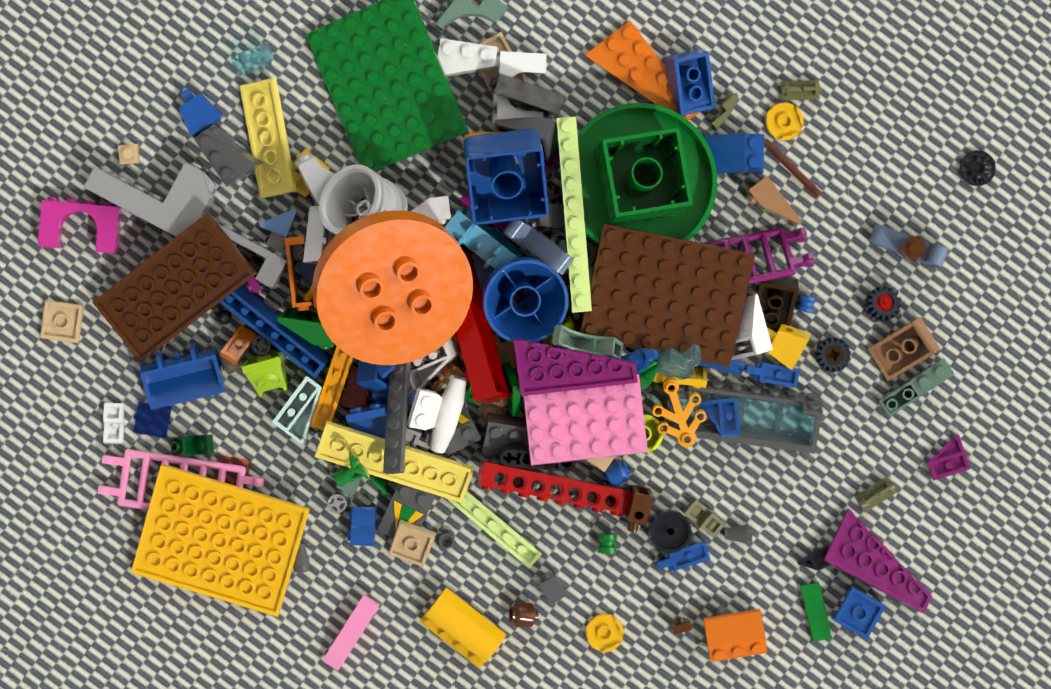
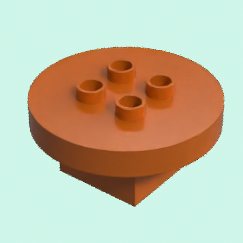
[312,210,473,365]

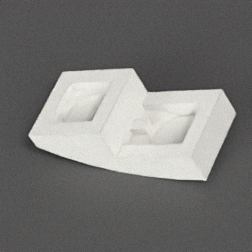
[103,403,124,444]

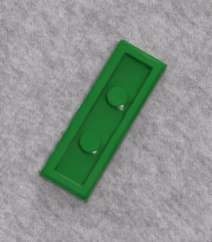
[800,582,832,642]

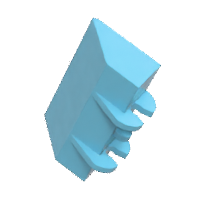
[445,205,524,270]

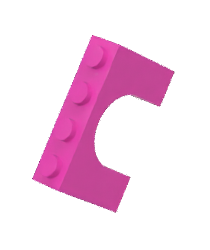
[38,197,122,254]

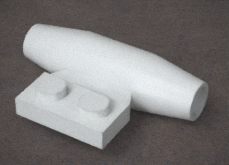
[407,375,467,453]

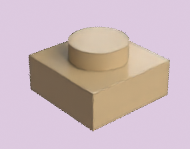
[118,144,140,165]

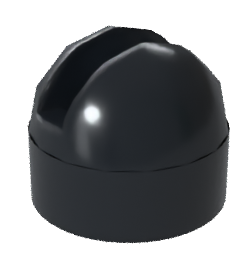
[215,309,232,325]

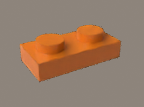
[220,325,257,365]

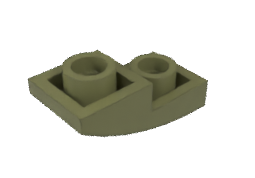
[710,93,739,130]

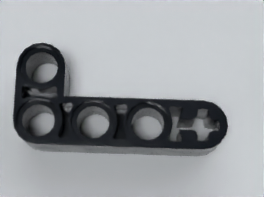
[499,444,576,471]

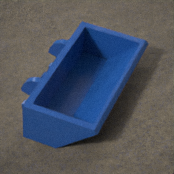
[140,342,226,410]

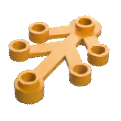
[652,377,707,447]

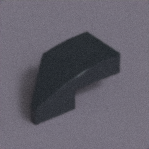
[797,545,831,571]

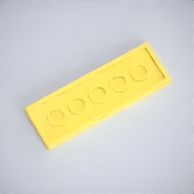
[239,78,297,199]

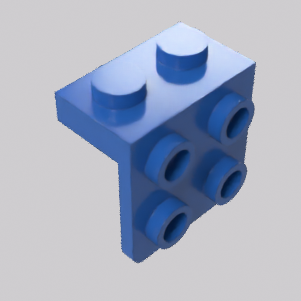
[346,402,387,439]

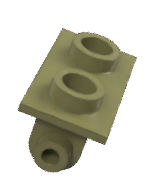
[781,80,821,101]
[855,476,897,513]

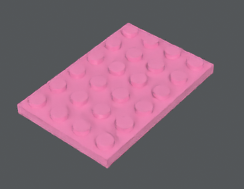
[524,374,648,465]

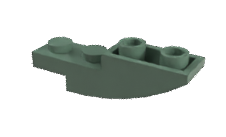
[879,358,954,417]

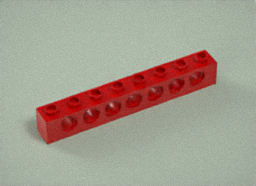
[476,460,632,516]

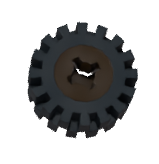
[815,338,851,372]

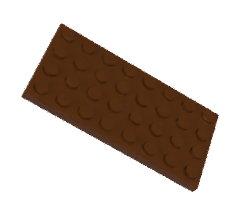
[92,212,257,362]

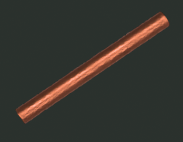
[764,139,822,198]

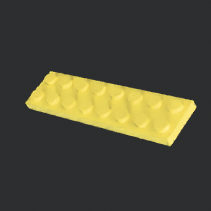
[315,421,474,503]

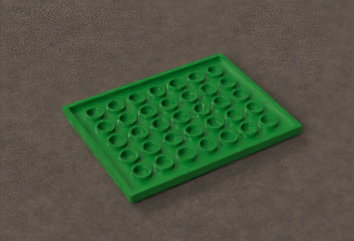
[305,0,469,172]

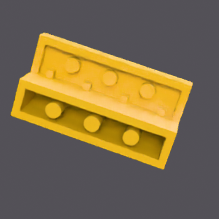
[419,588,507,668]

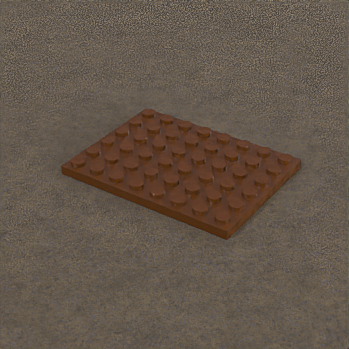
[580,223,755,367]

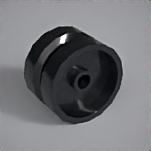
[647,509,692,553]

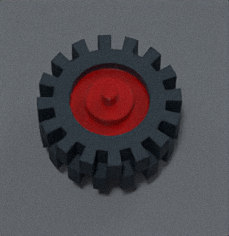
[864,286,902,322]

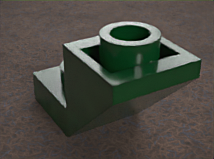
[171,434,214,456]

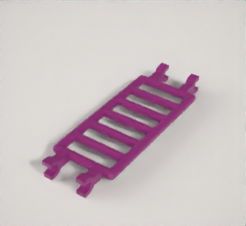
[704,227,814,284]

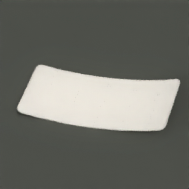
[266,232,305,261]

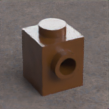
[897,235,927,263]

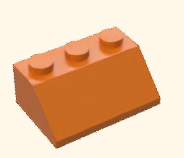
[703,609,767,662]

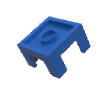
[831,585,886,639]

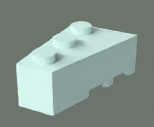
[272,376,323,445]

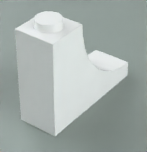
[295,154,336,206]

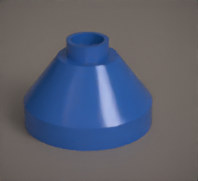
[482,257,568,342]

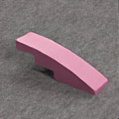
[322,594,380,671]

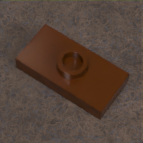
[669,617,692,634]

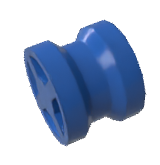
[795,295,817,314]

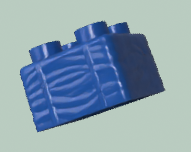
[463,129,549,225]

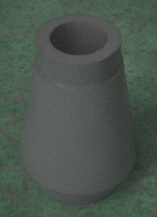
[725,525,753,544]
[293,544,310,573]

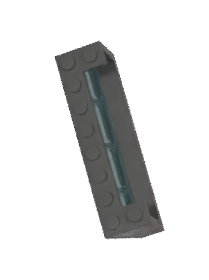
[662,380,823,454]

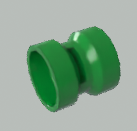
[598,533,617,554]

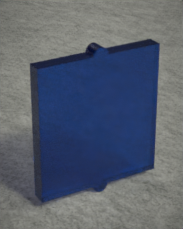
[133,401,172,438]

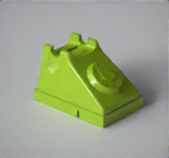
[242,350,288,397]

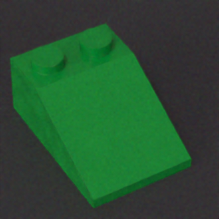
[277,309,335,349]

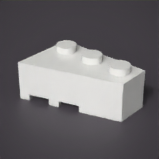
[438,38,499,77]
[303,206,336,265]

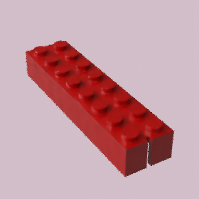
[455,249,511,403]

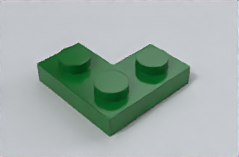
[502,362,523,416]

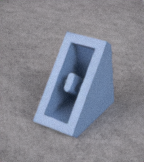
[259,208,298,238]

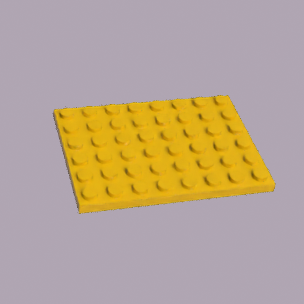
[131,464,310,617]

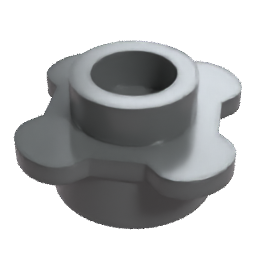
[436,530,457,552]

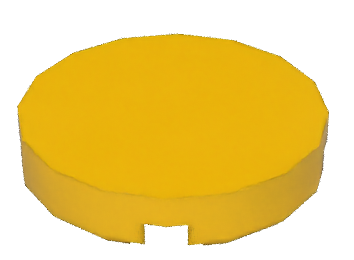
[765,102,804,141]
[585,613,624,652]

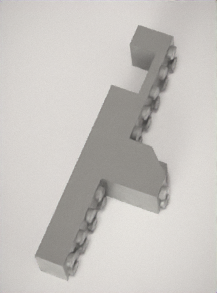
[84,161,288,289]

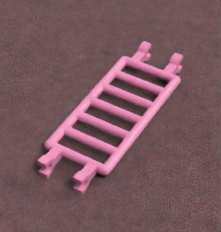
[97,449,265,510]

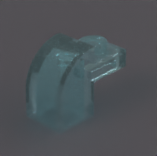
[232,42,274,77]
[658,344,701,380]

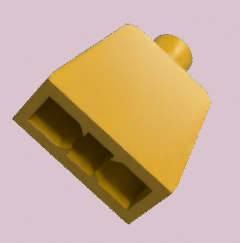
[767,324,811,370]

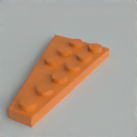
[584,20,699,121]

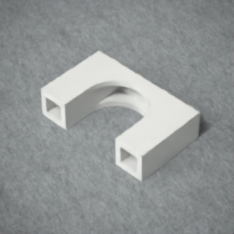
[492,51,547,125]

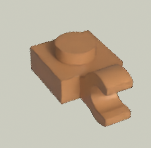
[477,398,507,421]

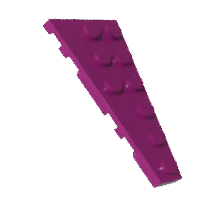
[513,338,638,396]
[823,509,932,613]

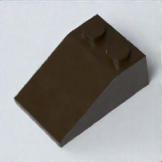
[756,272,799,332]

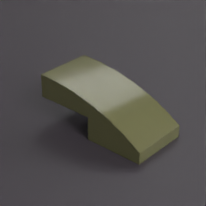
[682,498,726,538]

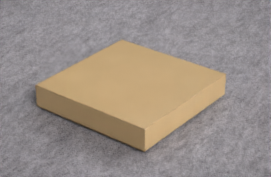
[40,300,84,343]
[388,520,436,567]

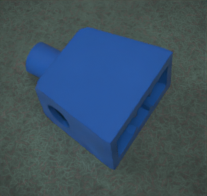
[179,88,224,137]

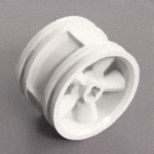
[319,164,408,235]

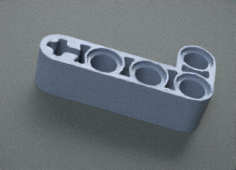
[503,220,574,275]
[869,224,949,268]

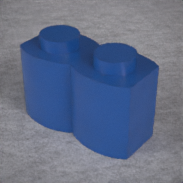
[347,506,376,546]

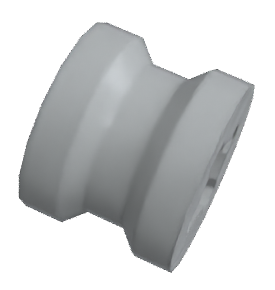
[327,493,347,513]

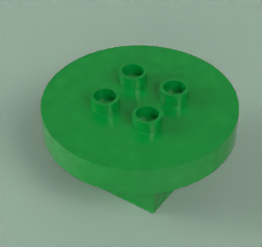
[561,103,717,247]

